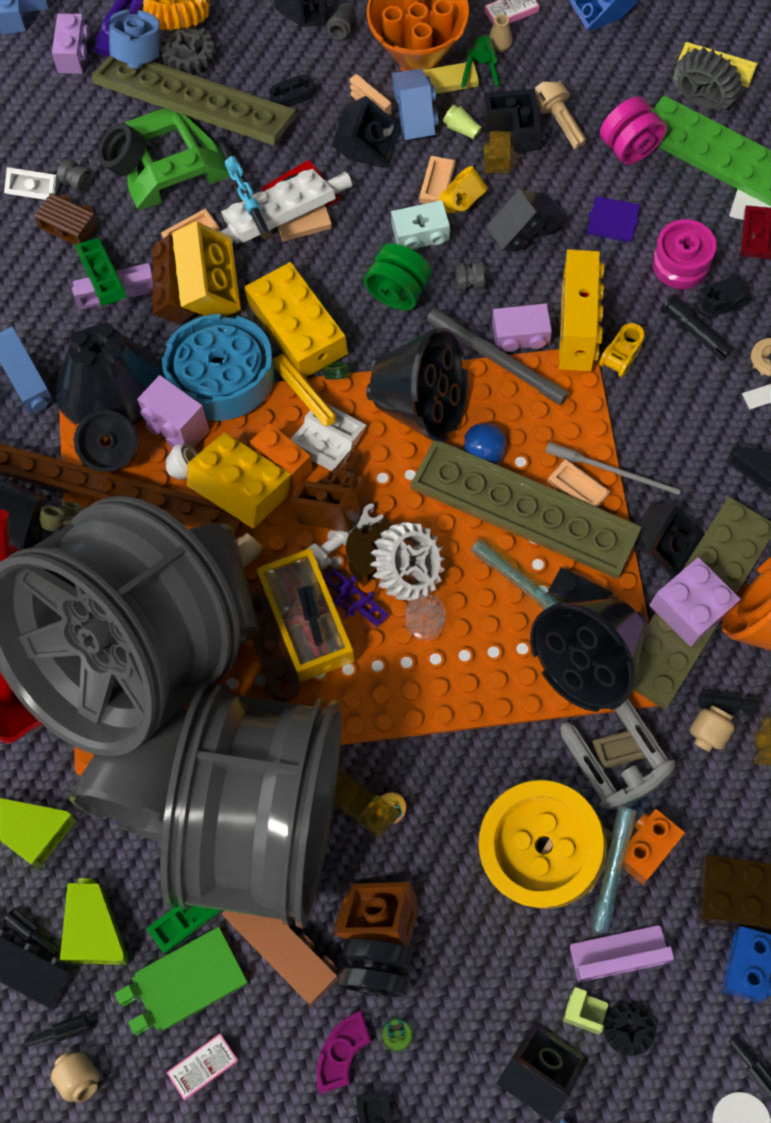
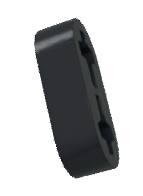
[269,75,315,107]

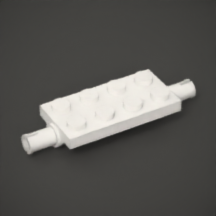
[220,169,352,244]

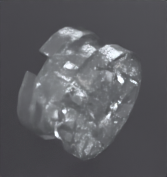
[405,594,446,640]

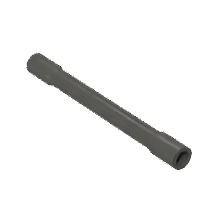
[427,307,569,406]

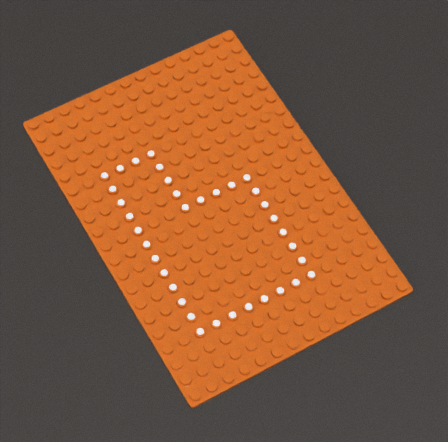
[59,349,659,776]

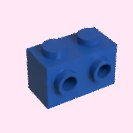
[722,926,771,1003]

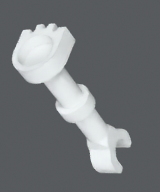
[306,504,383,571]

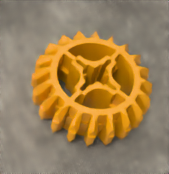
[143,0,210,31]

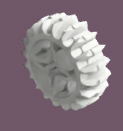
[370,522,446,601]

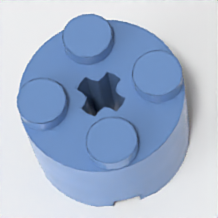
[109,10,160,68]

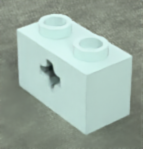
[391,200,450,250]

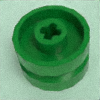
[363,243,432,311]

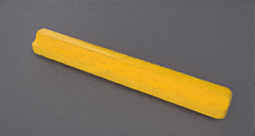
[273,354,337,427]

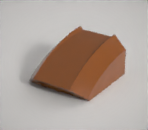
[333,882,418,947]

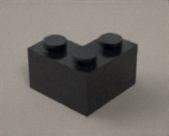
[483,89,541,152]
[486,189,565,252]

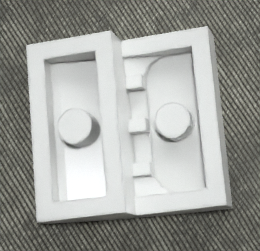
[290,405,366,471]

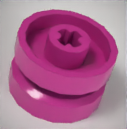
[600,97,667,165]
[652,219,717,289]

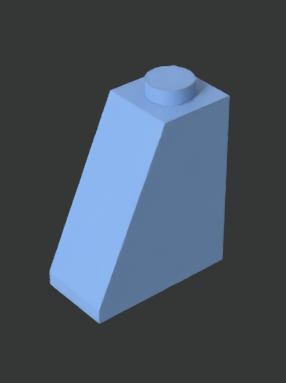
[0,327,53,414]

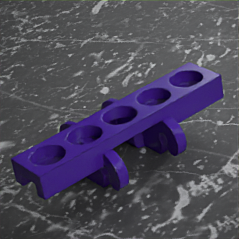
[323,567,388,628]

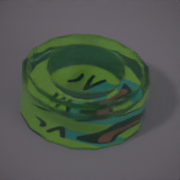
[323,362,351,380]
[381,1018,413,1052]

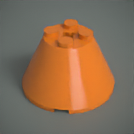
[367,0,469,71]

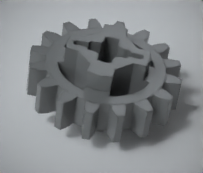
[160,25,215,74]

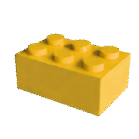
[172,221,241,317]
[187,432,291,529]

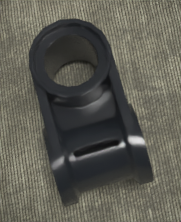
[697,274,753,318]

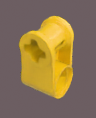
[438,166,488,214]
[598,323,644,378]

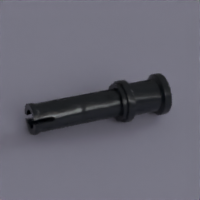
[660,293,733,361]

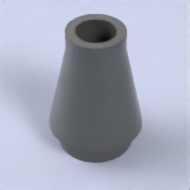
[327,3,353,40]

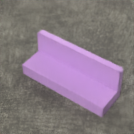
[72,263,153,310]
[570,926,674,983]

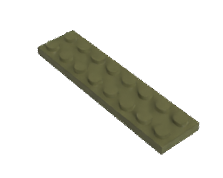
[92,56,296,145]
[410,441,642,579]
[633,497,771,710]

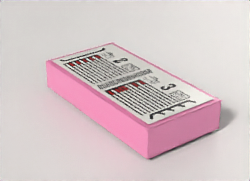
[485,0,540,24]
[167,1034,239,1101]

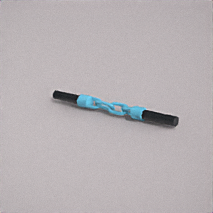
[216,136,271,240]

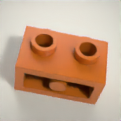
[250,423,313,489]
[614,809,685,885]

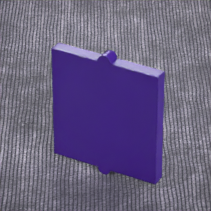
[587,196,640,243]

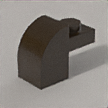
[346,518,392,587]

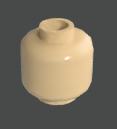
[690,706,735,752]
[51,1052,99,1103]

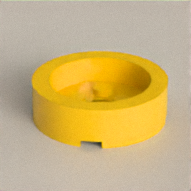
[479,780,607,909]

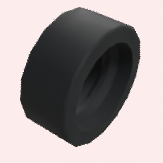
[98,123,145,176]

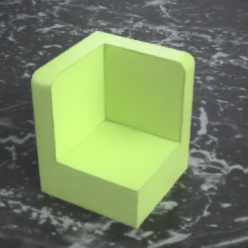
[563,987,608,1035]

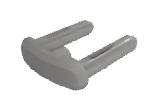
[560,699,675,810]

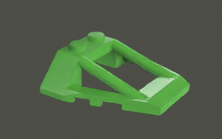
[126,108,230,211]

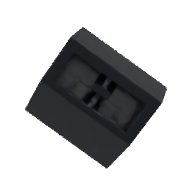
[274,0,326,27]

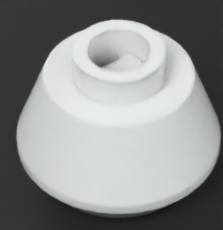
[166,443,198,480]

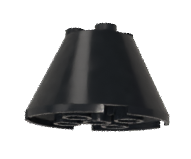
[55,323,163,425]
[366,328,468,442]
[530,596,646,712]

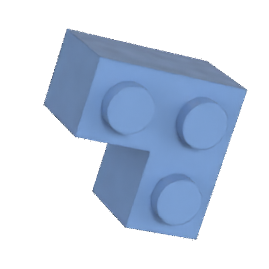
[0,0,48,34]
[392,68,438,140]

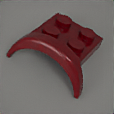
[740,205,771,259]

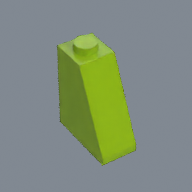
[0,798,77,870]
[60,878,129,965]

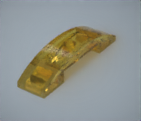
[333,768,401,837]

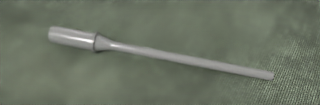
[545,442,681,495]

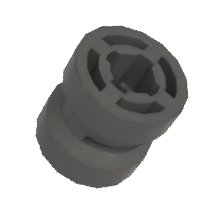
[57,158,93,193]
[456,262,485,290]

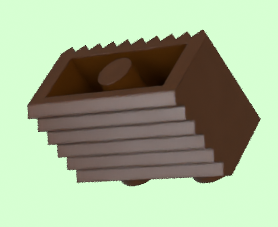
[35,193,99,245]

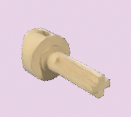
[535,81,586,149]

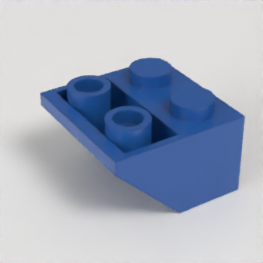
[569,0,638,31]

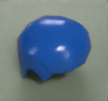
[464,422,506,464]

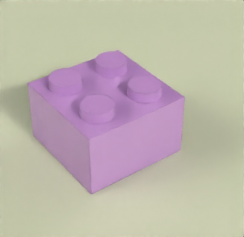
[138,375,210,448]
[649,557,740,647]

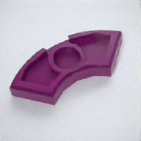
[316,1010,372,1095]

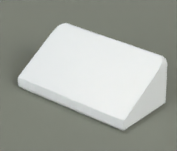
[4,167,60,200]

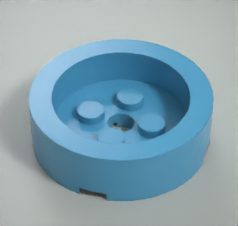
[162,314,275,421]

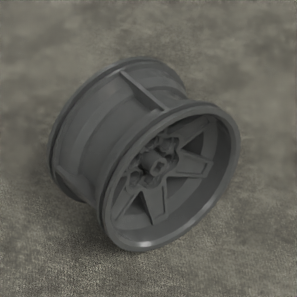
[0,496,240,756]
[160,682,342,928]

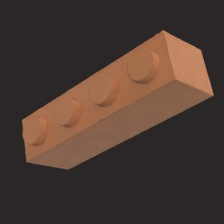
[222,911,339,1007]

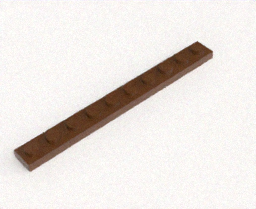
[0,444,242,538]

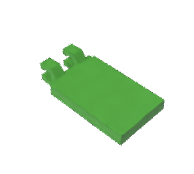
[115,927,248,1036]

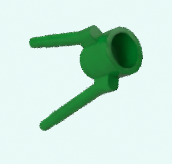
[461,36,500,88]

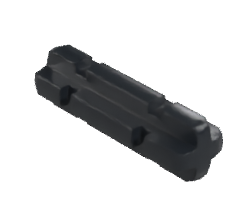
[698,691,758,715]

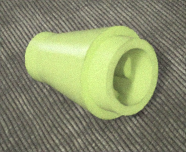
[443,105,482,140]

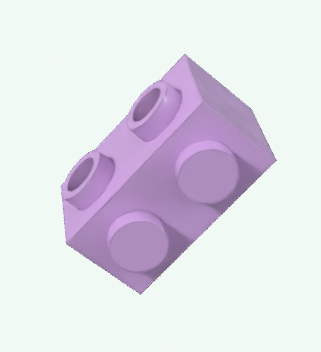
[52,14,90,74]
[492,303,552,352]

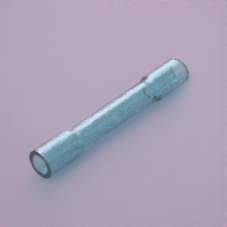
[470,538,562,610]
[590,806,637,934]

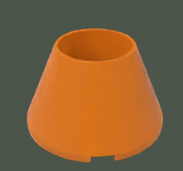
[722,557,771,651]

